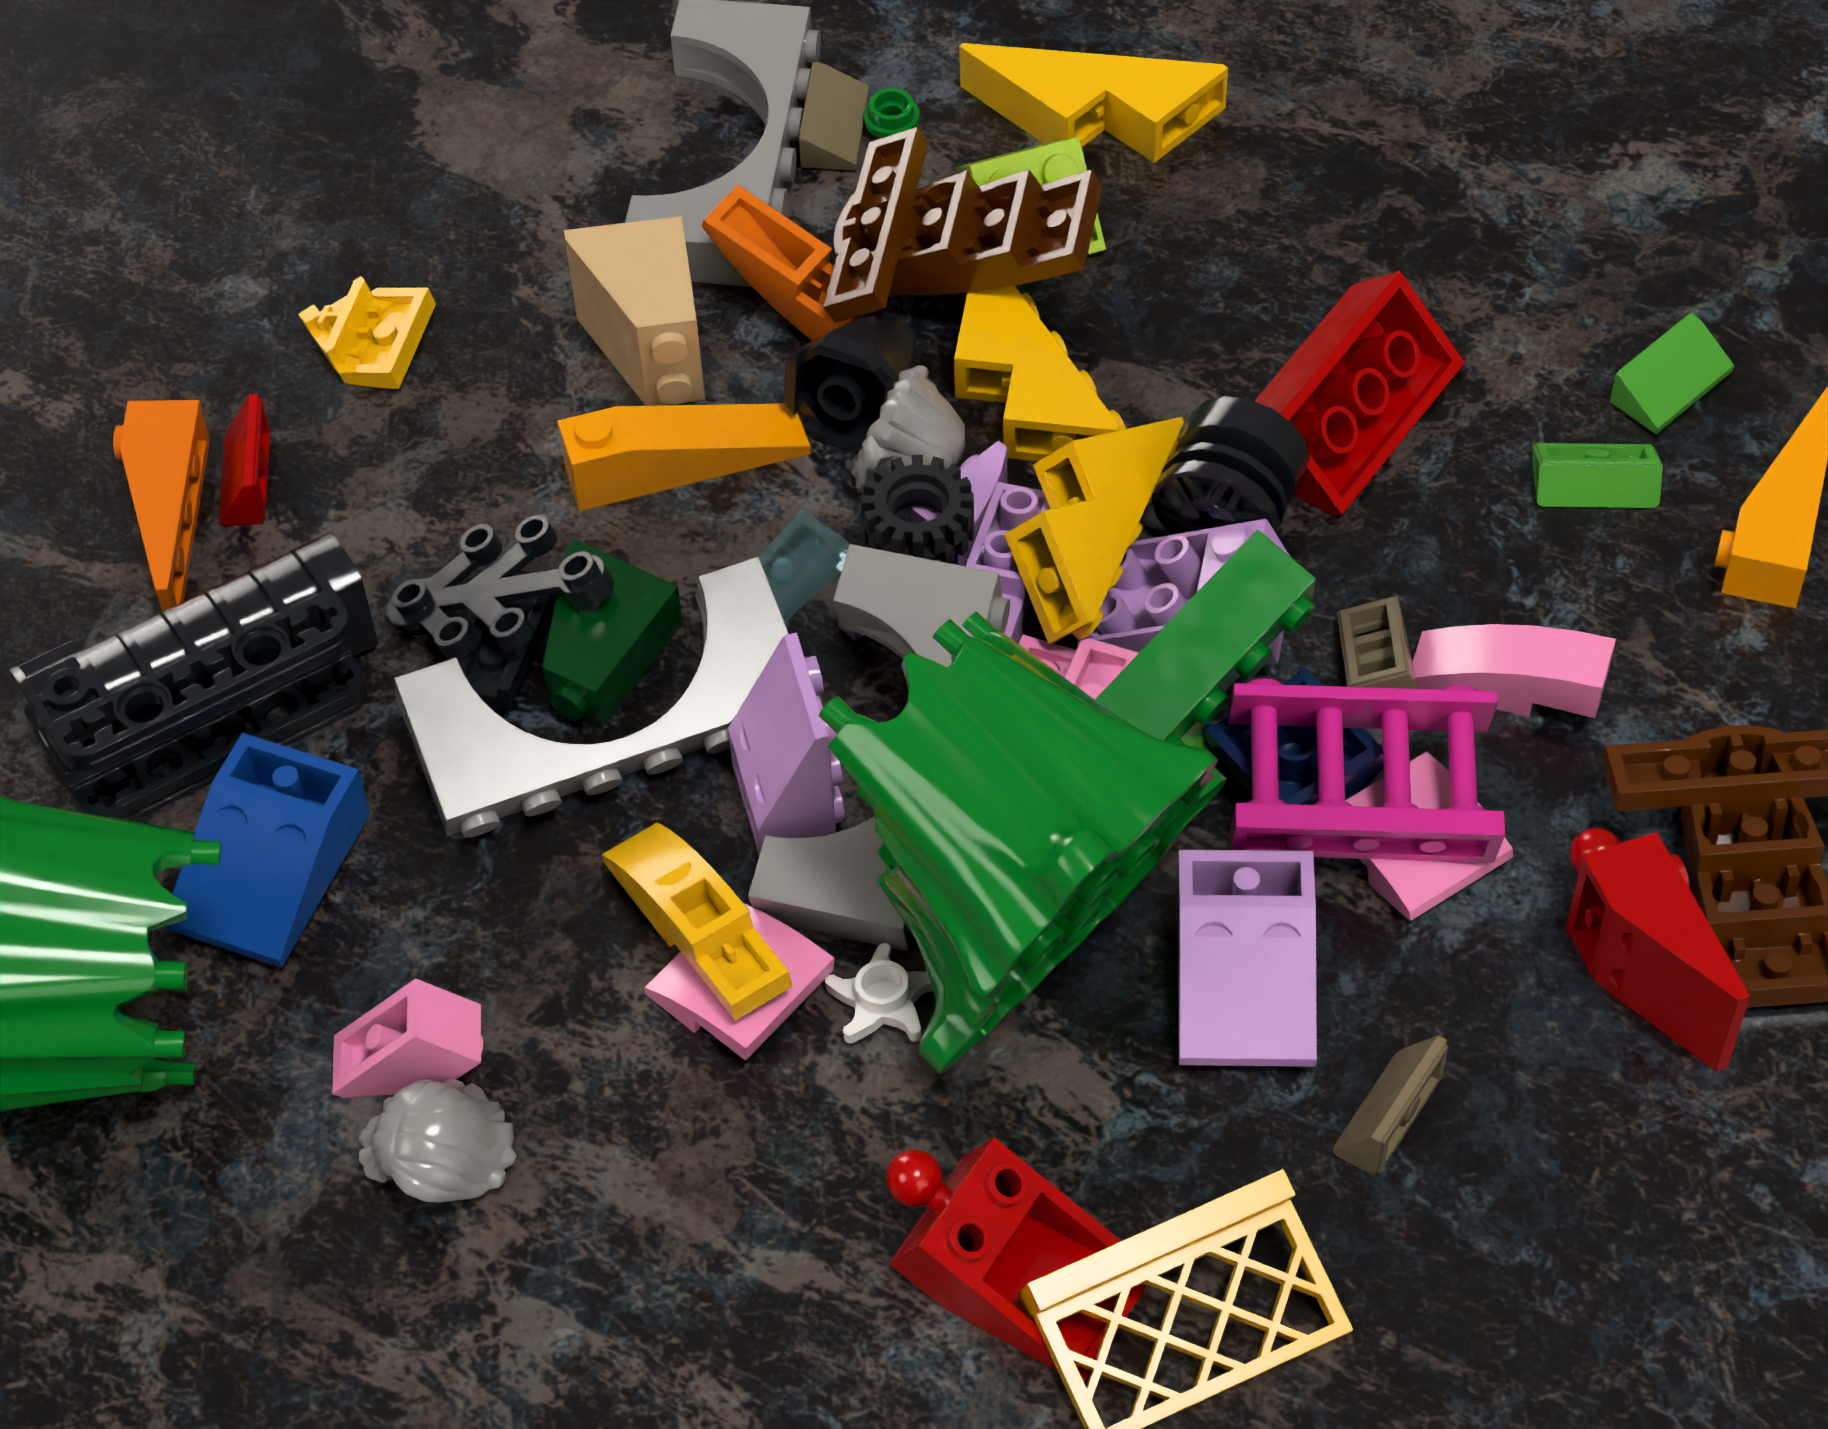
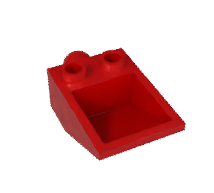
[1566,828,1750,1071]
[886,1137,1147,1382]

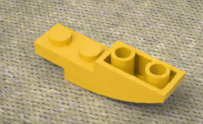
[601,823,792,1021]

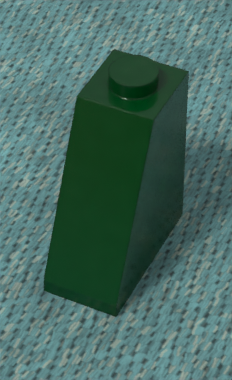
[542,539,683,729]

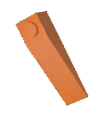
[113,400,210,611]

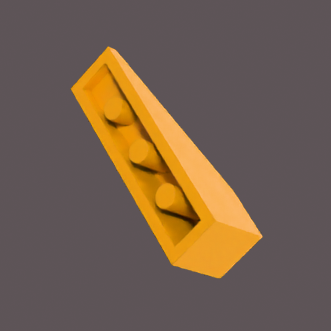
[1714,386,1828,609]
[558,403,811,511]

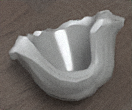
[851,365,965,493]
[358,1078,517,1203]

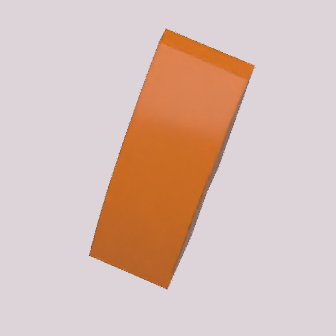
[702,185,863,341]

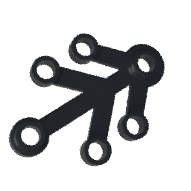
[386,515,614,660]

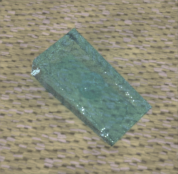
[759,508,849,622]

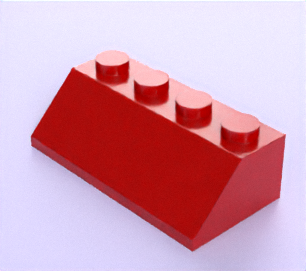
[1255,271,1465,516]

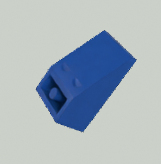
[164,733,370,968]

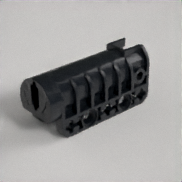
[8,533,378,821]

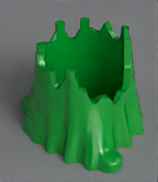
[818,612,1227,1075]
[0,796,222,1113]

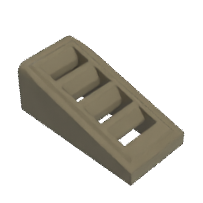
[1337,596,1418,689]

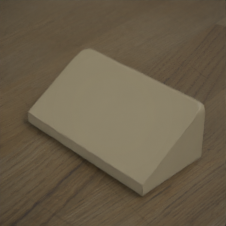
[799,61,870,171]
[1333,1035,1448,1176]

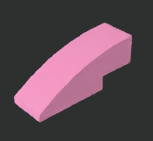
[1412,624,1616,718]

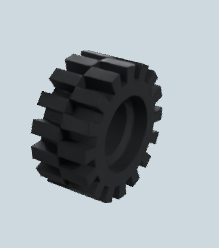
[861,455,974,564]

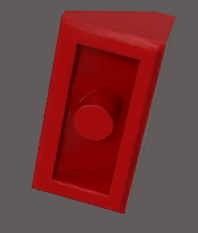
[219,394,271,527]

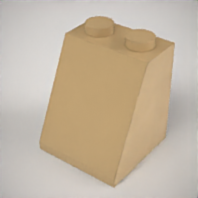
[564,216,705,406]

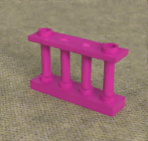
[1228,679,1505,863]

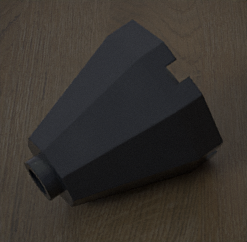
[784,310,916,455]

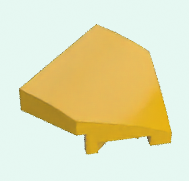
[298,276,436,389]

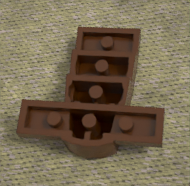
[823,127,1103,323]
[1603,725,1828,1008]

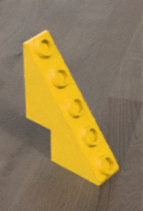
[959,43,1228,163]
[954,286,1126,461]
[1004,417,1184,644]

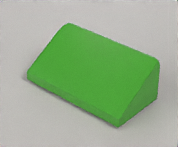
[1610,313,1734,434]
[1532,443,1663,508]

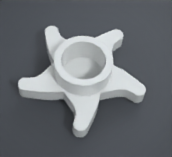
[825,943,933,1043]

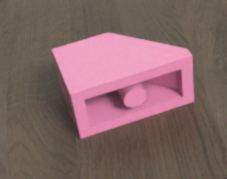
[332,978,483,1098]

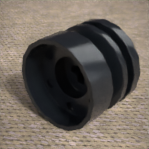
[1152,396,1310,535]

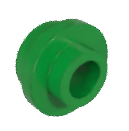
[864,88,920,138]

